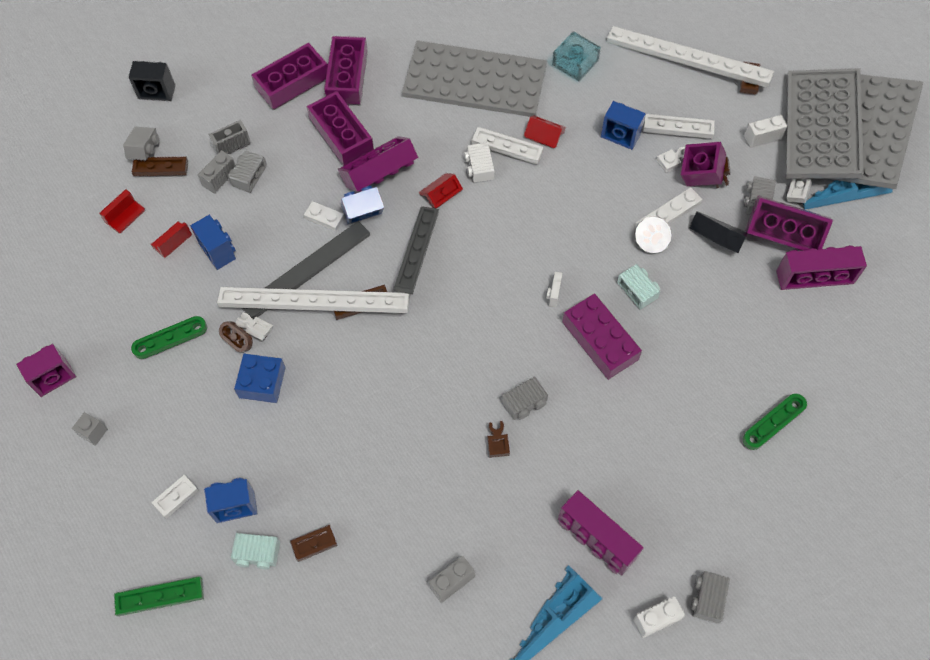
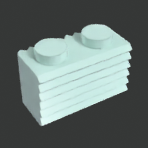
[617,264,661,310]
[231,533,280,569]

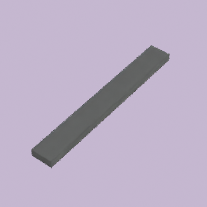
[242,220,370,319]

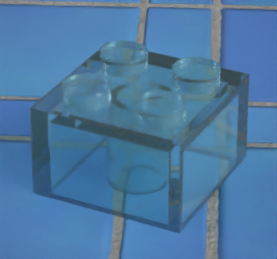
[552,31,601,81]

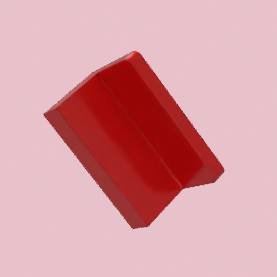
[524,115,566,148]
[419,173,463,209]
[99,189,145,234]
[151,221,192,258]

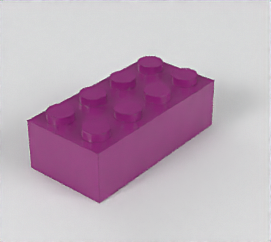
[324,36,368,104]
[251,42,328,109]
[307,91,374,166]
[338,136,419,192]
[745,195,833,251]
[776,245,867,290]
[562,293,642,380]
[558,490,644,576]

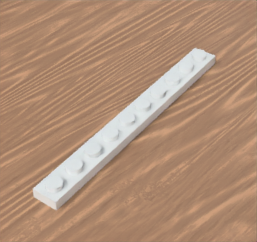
[607,26,774,88]
[217,287,409,313]

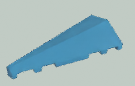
[803,180,893,210]
[510,565,603,660]

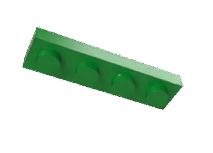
[114,577,204,616]

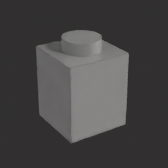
[71,412,108,446]

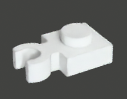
[656,147,685,173]
[546,272,562,307]
[236,312,273,341]

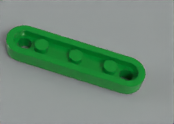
[131,316,207,359]
[743,394,807,450]

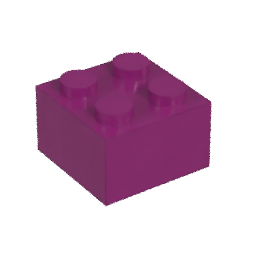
[681,142,727,186]
[16,343,76,397]

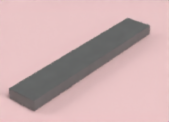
[394,206,439,295]

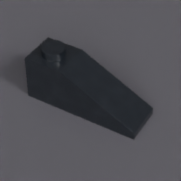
[689,211,748,253]

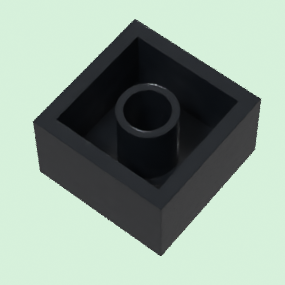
[128,61,176,101]

